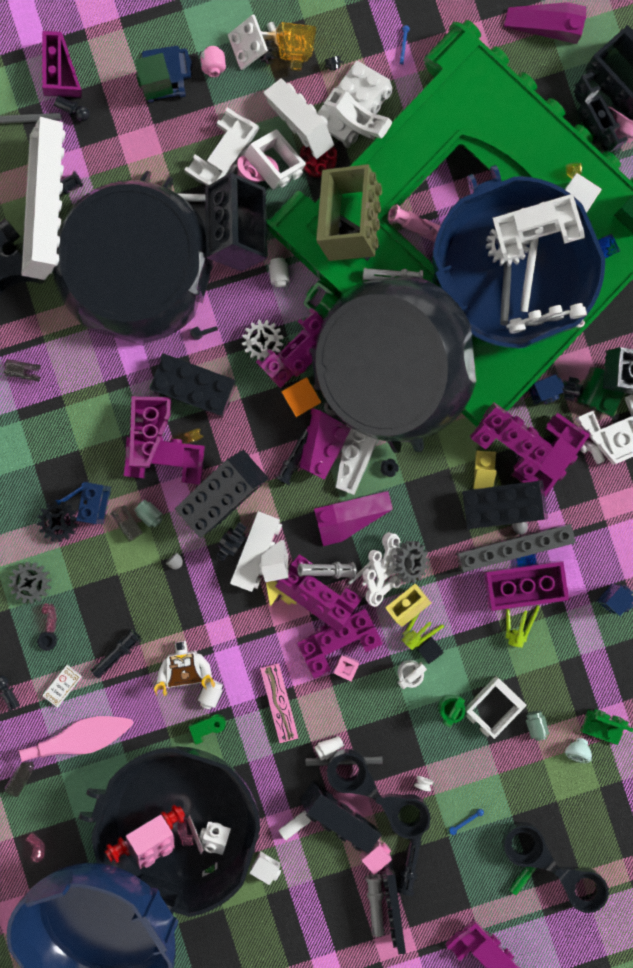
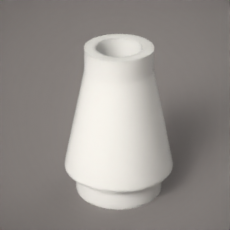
[314,736,344,761]

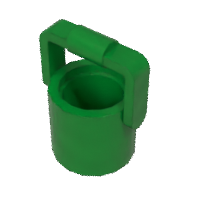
[304,280,339,317]
[438,695,465,728]

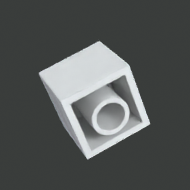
[565,173,602,213]

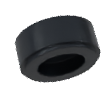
[37,631,58,651]

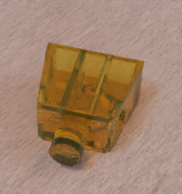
[276,22,316,71]

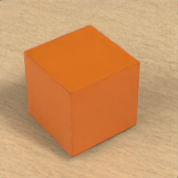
[281,377,321,417]

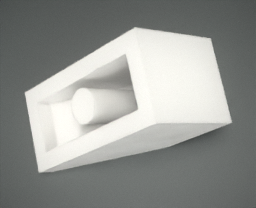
[258,540,288,582]

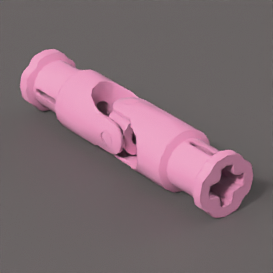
[388,204,440,242]

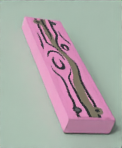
[260,663,298,743]

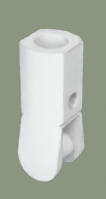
[279,811,311,840]

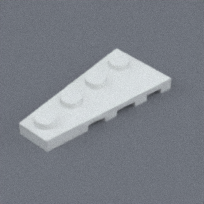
[336,425,378,495]

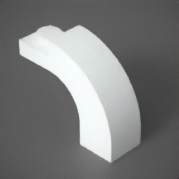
[324,88,393,139]

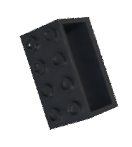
[585,25,633,121]
[205,172,268,272]
[175,449,269,538]

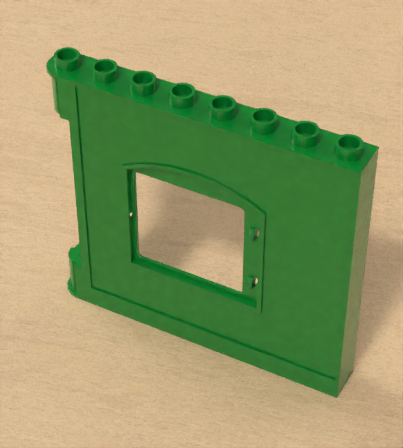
[267,20,633,428]

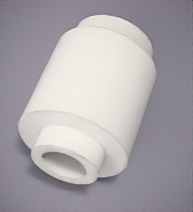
[269,258,290,287]
[198,680,223,709]

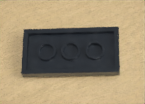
[382,863,406,955]

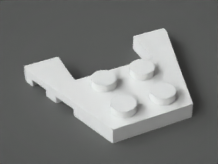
[575,394,633,465]

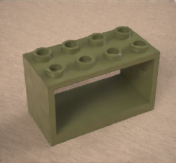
[316,164,382,261]

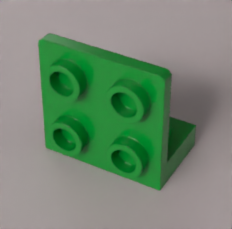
[580,708,633,745]

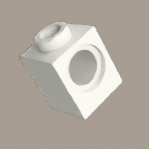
[250,851,281,885]

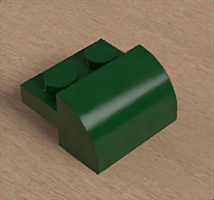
[575,367,624,417]

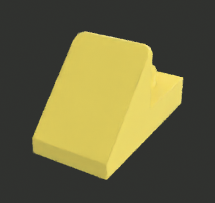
[473,451,496,489]
[266,580,297,606]

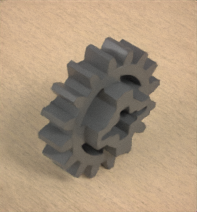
[392,541,429,583]
[8,562,52,604]

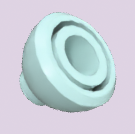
[565,738,592,763]

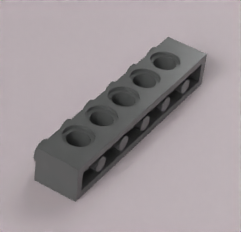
[456,524,576,572]

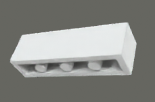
[230,511,282,592]

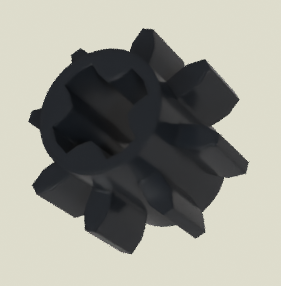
[258,39,279,65]
[561,377,583,402]

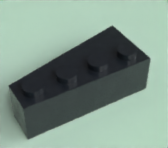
[300,781,382,853]

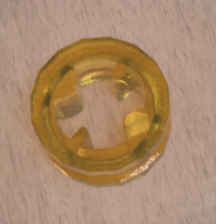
[184,428,204,443]

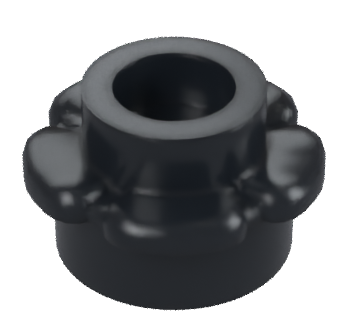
[325,56,343,71]
[380,458,399,477]

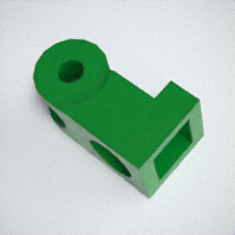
[189,714,226,745]

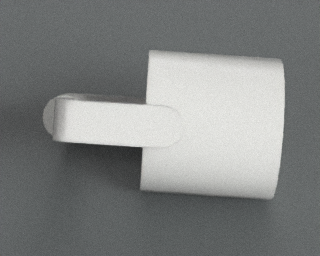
[397,660,427,689]

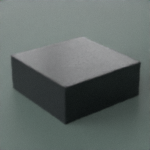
[417,637,444,664]

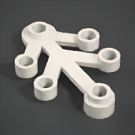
[506,303,587,334]
[363,532,402,607]

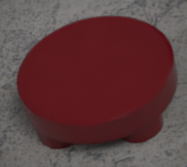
[299,145,337,178]

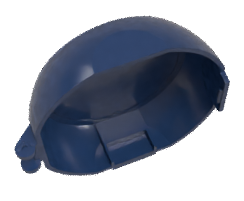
[432,165,605,349]
[7,863,178,968]

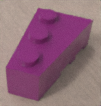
[42,31,82,98]

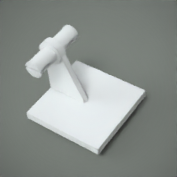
[228,15,283,70]

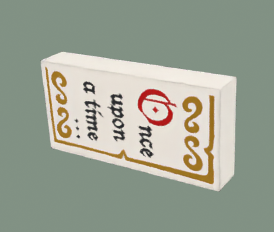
[43,665,83,708]

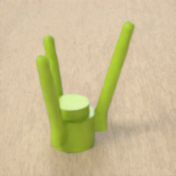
[505,605,540,648]
[401,613,444,650]

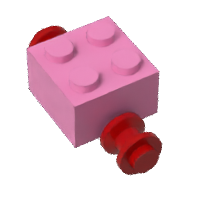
[105,805,185,869]

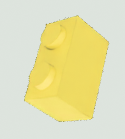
[385,584,432,627]

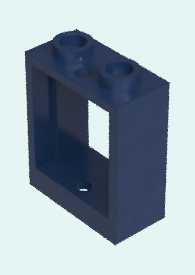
[76,482,111,524]

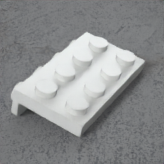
[317,61,392,148]

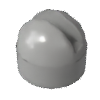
[512,522,528,535]
[166,553,183,569]

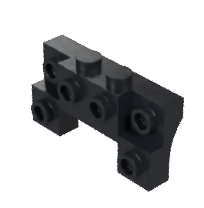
[574,72,628,155]

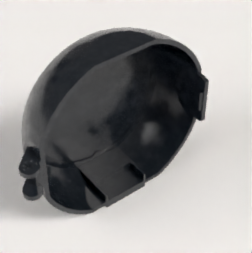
[53,170,214,343]
[309,276,476,453]
[79,746,261,917]

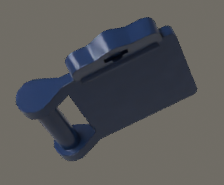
[142,46,192,103]

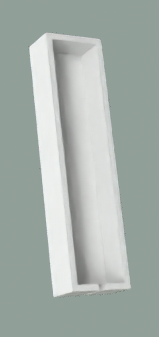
[22,117,65,280]

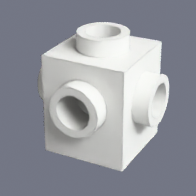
[199,822,231,855]

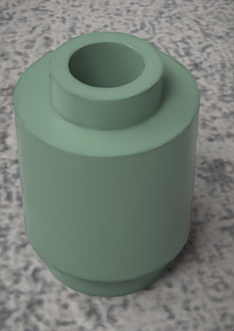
[134,500,163,528]
[526,711,549,741]

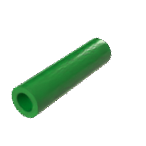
[509,867,537,896]

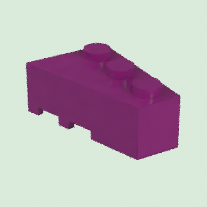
[300,408,351,480]

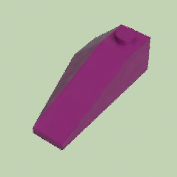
[504,2,586,44]
[129,396,171,468]
[314,491,393,546]

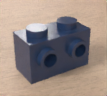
[528,375,564,405]
[597,584,633,617]

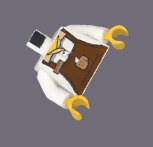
[154,641,215,696]

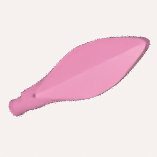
[19,716,133,762]

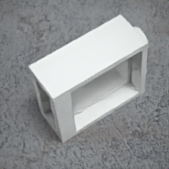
[244,129,306,190]
[465,676,527,739]

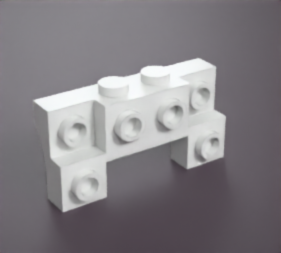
[184,107,259,186]
[493,194,585,261]

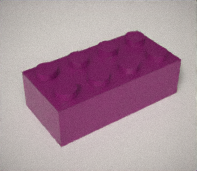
[483,561,569,611]

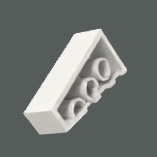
[263,78,334,159]

